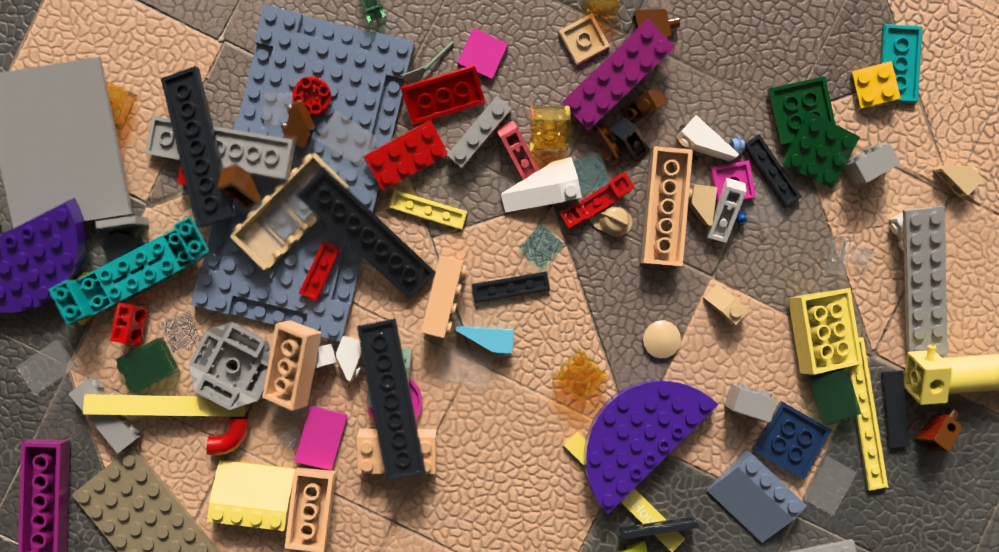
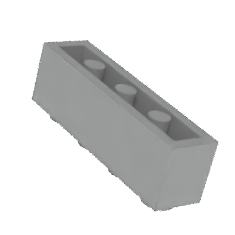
[447,96,512,170]
[69,377,142,453]

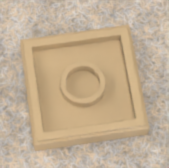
[558,13,610,66]

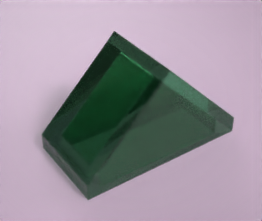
[360,0,386,22]

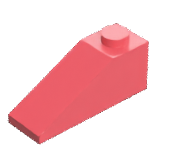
[496,120,539,180]

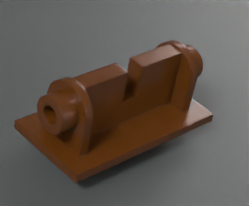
[589,123,622,163]

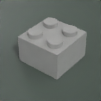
[843,143,901,186]
[724,382,778,422]

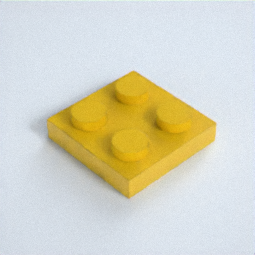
[851,61,901,109]

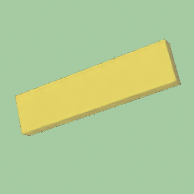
[389,190,467,230]

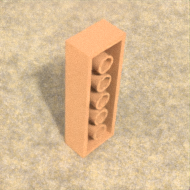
[640,146,693,266]

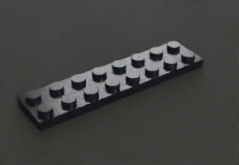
[161,66,236,228]
[296,166,436,300]
[357,318,426,482]

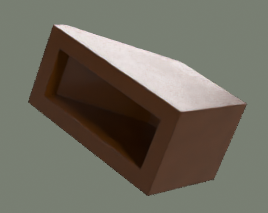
[217,163,261,209]

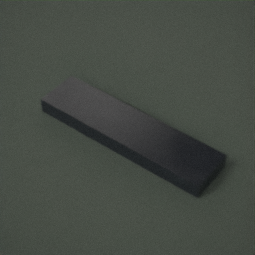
[745,134,802,208]
[472,271,550,303]
[881,370,910,448]
[619,516,699,540]

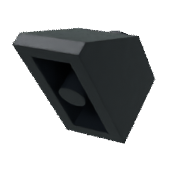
[609,116,650,163]
[99,231,150,262]

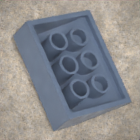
[707,449,807,543]

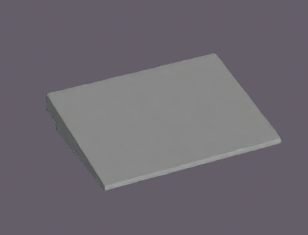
[0,57,133,228]

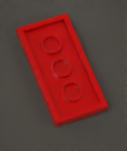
[401,64,486,125]
[362,120,448,191]

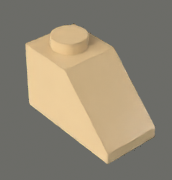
[933,166,984,197]
[688,184,717,226]
[703,284,749,325]

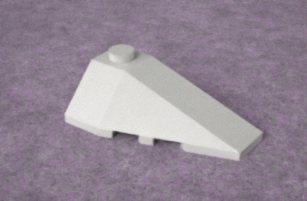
[501,157,582,213]

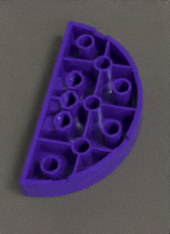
[0,198,87,313]
[584,380,718,514]

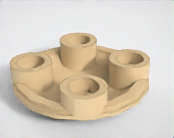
[642,320,681,358]

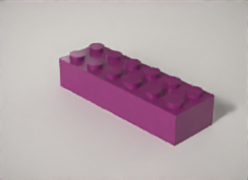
[562,19,675,130]
[18,439,70,552]

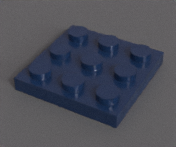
[752,401,832,480]

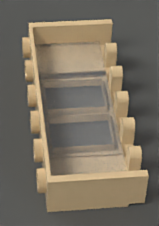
[230,153,350,270]

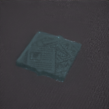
[573,153,609,193]
[519,223,564,268]

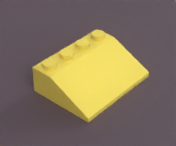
[788,288,862,374]
[207,460,296,531]

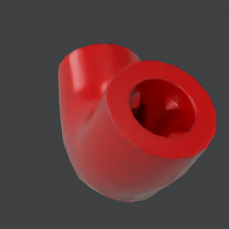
[206,417,249,455]

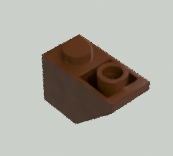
[620,86,669,124]
[282,99,315,148]

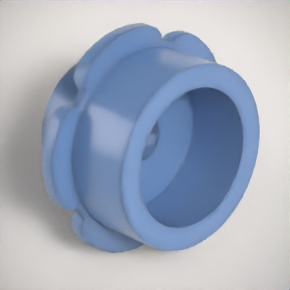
[729,136,745,155]

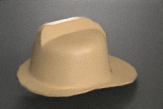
[589,203,632,237]

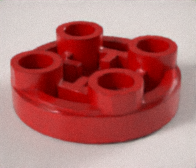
[292,76,332,116]

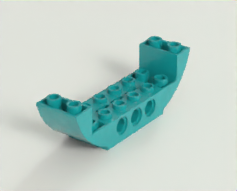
[49,216,209,325]

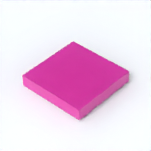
[457,28,508,80]
[710,161,756,204]

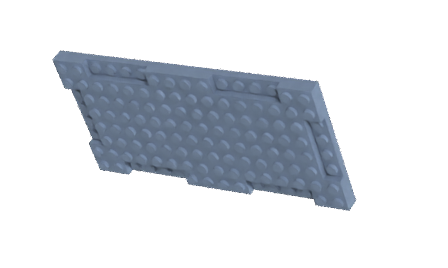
[191,4,415,342]

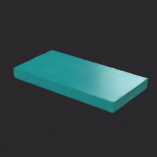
[880,24,923,104]

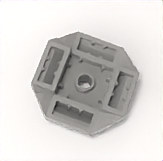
[188,322,271,410]

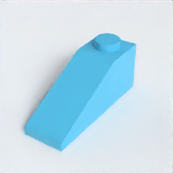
[456,326,514,357]

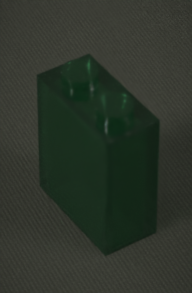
[116,337,180,394]
[807,367,862,425]

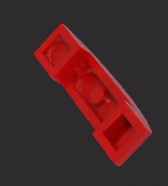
[559,171,635,229]

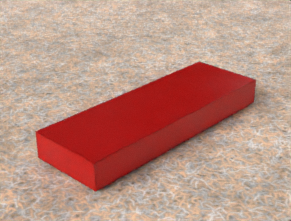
[298,241,341,302]

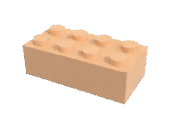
[421,256,467,338]
[262,321,322,411]
[357,429,437,474]
[285,466,336,552]

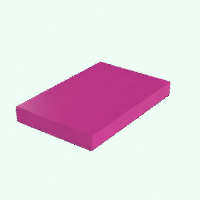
[294,405,347,470]

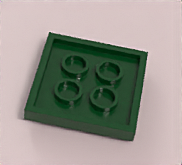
[767,76,836,145]
[781,111,860,189]

